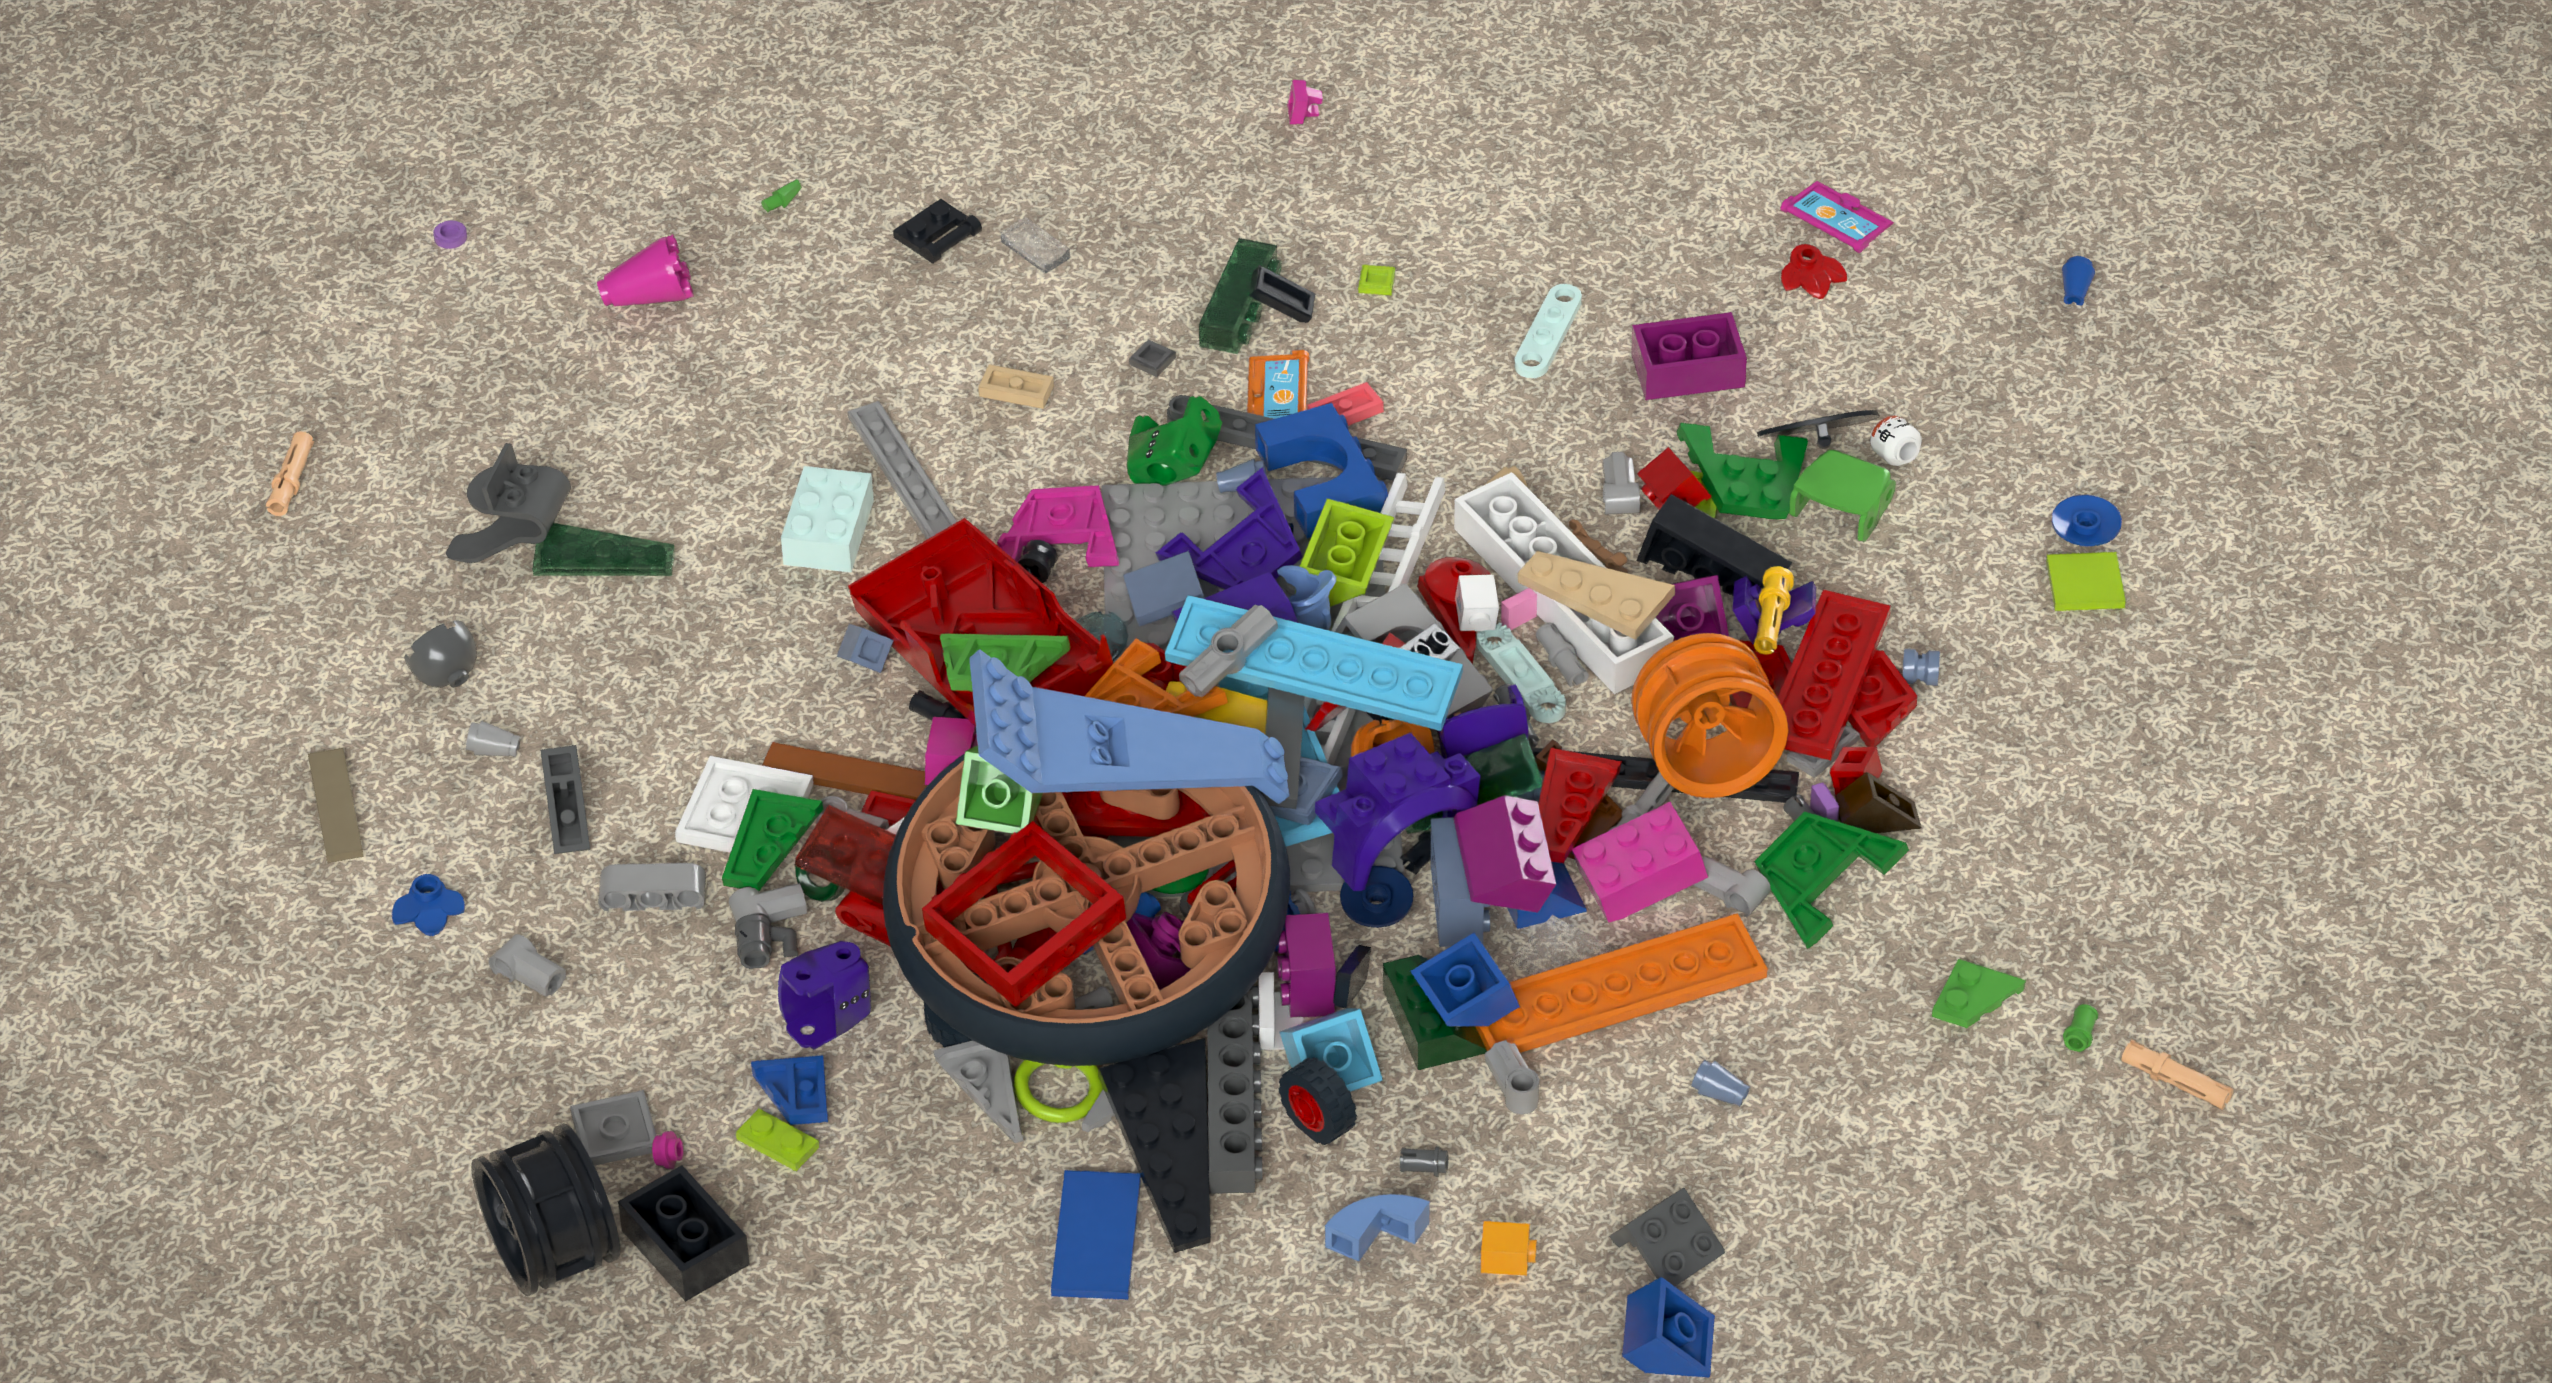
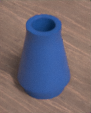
[2062,256,2095,306]

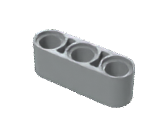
[598,863,706,911]

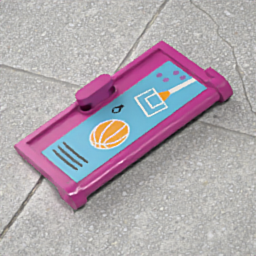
[1780,181,1894,253]

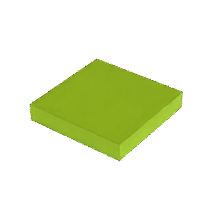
[2046,552,2126,611]

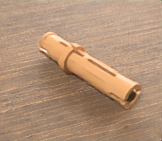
[266,431,314,516]
[2121,1040,2234,1110]

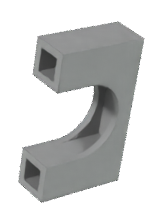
[1335,583,1493,736]

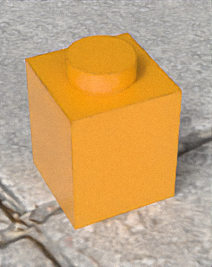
[1481,1221,1537,1276]

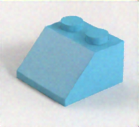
[1279,1008,1383,1092]

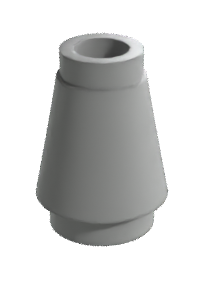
[466,721,521,757]

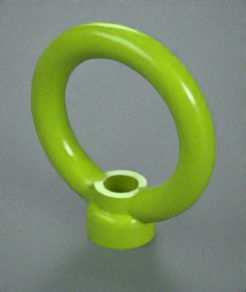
[1014,1060,1103,1123]

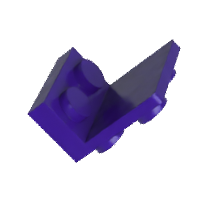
[1732,576,1817,645]

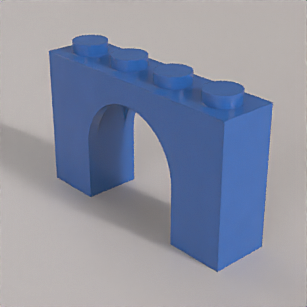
[1255,403,1388,538]

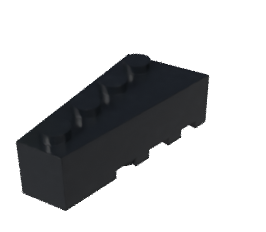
[1636,494,1792,596]

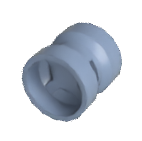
[1903,649,1940,686]

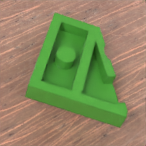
[1932,959,2026,1028]

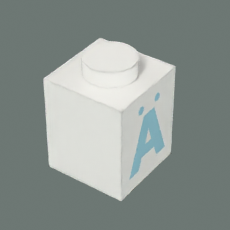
[1455,575,1499,631]

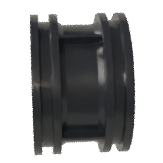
[471,1123,620,1296]

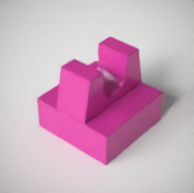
[1287,80,1323,125]

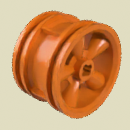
[1631,633,1788,798]

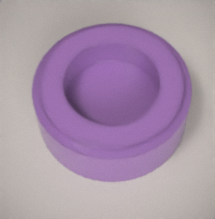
[433,220,467,249]

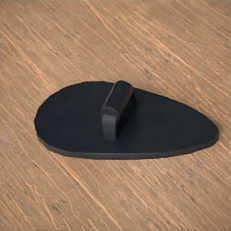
[1757,410,1880,449]

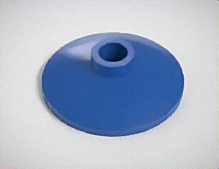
[2052,495,2122,546]

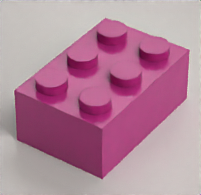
[1572,802,1708,923]

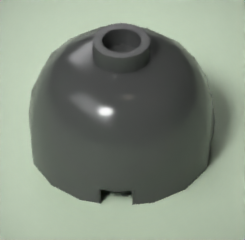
[404,620,477,688]

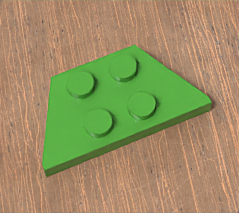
[940,634,1071,692]

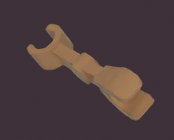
[1569,519,1628,573]

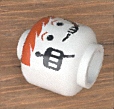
[1870,415,1922,466]

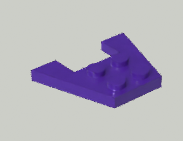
[1155,468,1303,589]

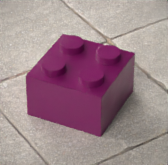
[1277,913,1336,1018]

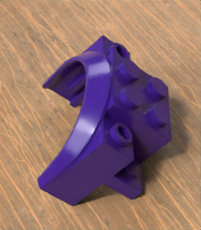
[1315,733,1480,891]

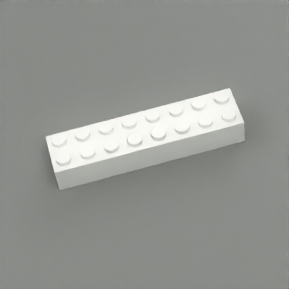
[1454,472,1674,694]

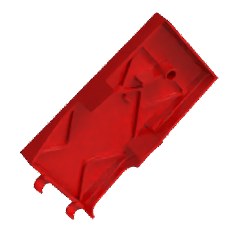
[848,518,1114,727]

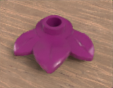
[1151,912,1196,953]

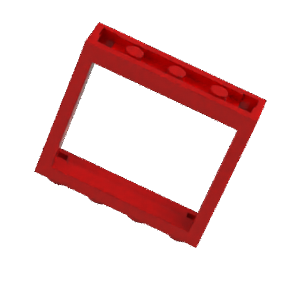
[922,821,1126,1007]

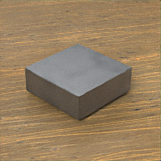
[1129,339,1176,377]

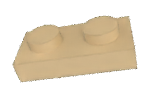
[978,364,1054,409]

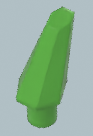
[761,179,802,212]

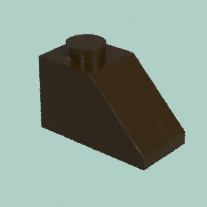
[1835,772,1922,833]

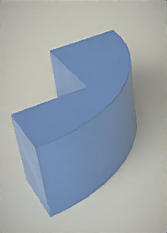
[1325,1194,1430,1261]

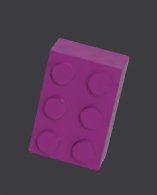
[1631,312,1747,400]

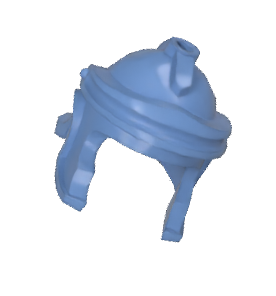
[1277,565,1336,630]

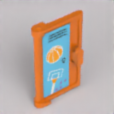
[1247,350,1310,419]

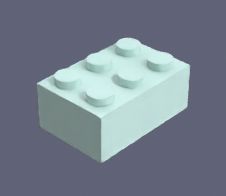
[781,466,874,572]

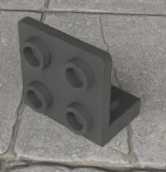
[1609,1188,1725,1286]

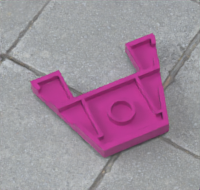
[997,485,1119,567]

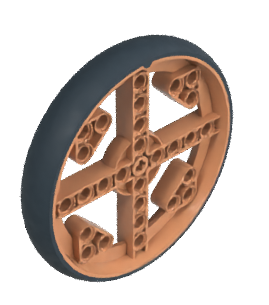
[883,745,1290,1066]

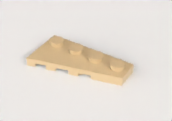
[1517,551,1675,640]

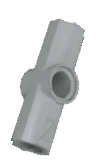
[1179,605,1278,698]

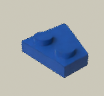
[751,1055,828,1125]

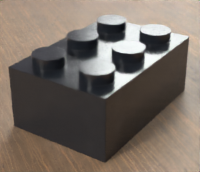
[618,1165,750,1302]

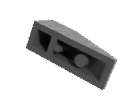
[540,745,590,854]

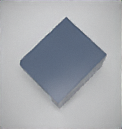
[837,624,893,673]

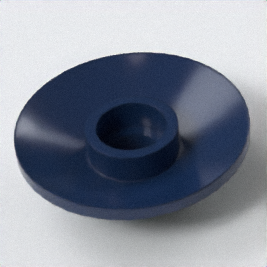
[1340,866,1414,928]

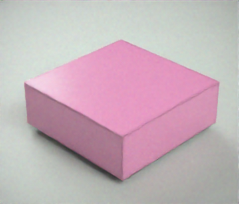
[1501,588,1537,630]

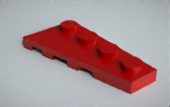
[1538,748,1622,864]

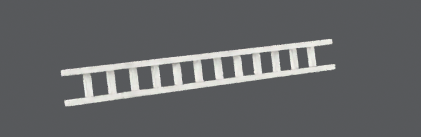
[1304,473,1446,765]

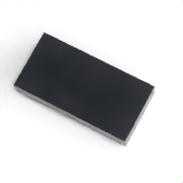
[1249,265,1316,323]
[1333,945,1371,1009]

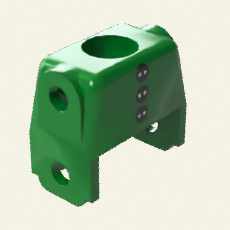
[1126,396,1223,486]

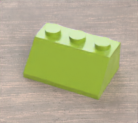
[1295,498,1394,607]

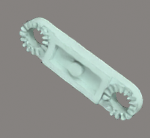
[1515,284,1582,378]
[1477,622,1566,723]

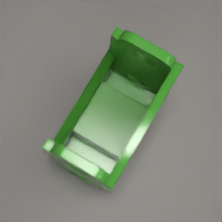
[1789,450,1896,542]

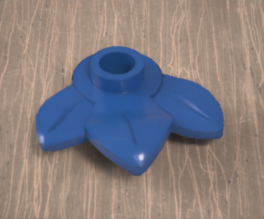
[392,874,465,936]

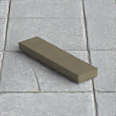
[308,748,364,863]

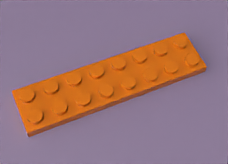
[1475,913,1768,1053]

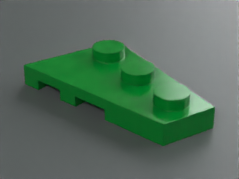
[722,789,824,891]

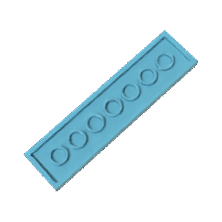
[1165,595,1463,731]

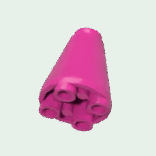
[597,235,694,307]

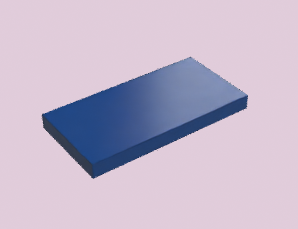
[1051,1170,1141,1300]

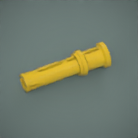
[1754,566,1794,654]

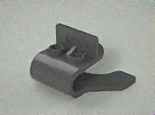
[446,443,571,563]

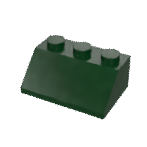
[1383,955,1487,1070]

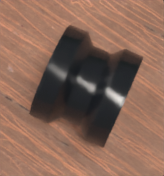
[1018,540,1058,583]

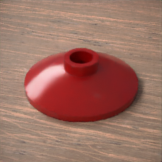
[1424,557,1491,605]

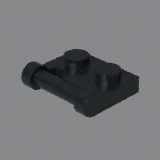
[893,199,982,264]

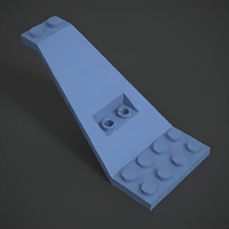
[969,650,1289,804]

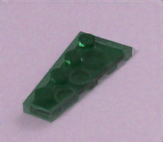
[532,523,675,576]

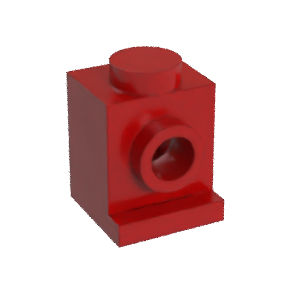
[1830,747,1883,795]

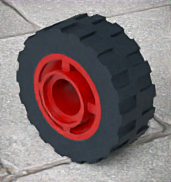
[1278,1057,1357,1145]

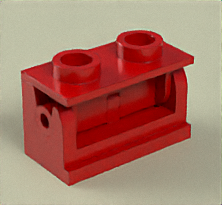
[1637,447,1712,510]

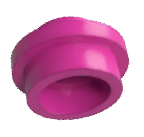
[652,1131,683,1169]

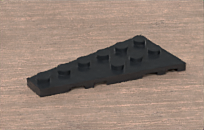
[1098,1038,1211,1253]

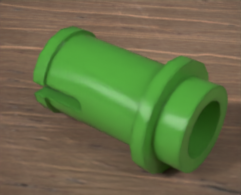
[2063,1004,2098,1052]

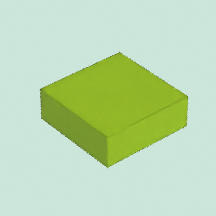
[1358,265,1395,295]

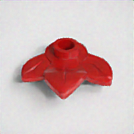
[1781,244,1847,299]

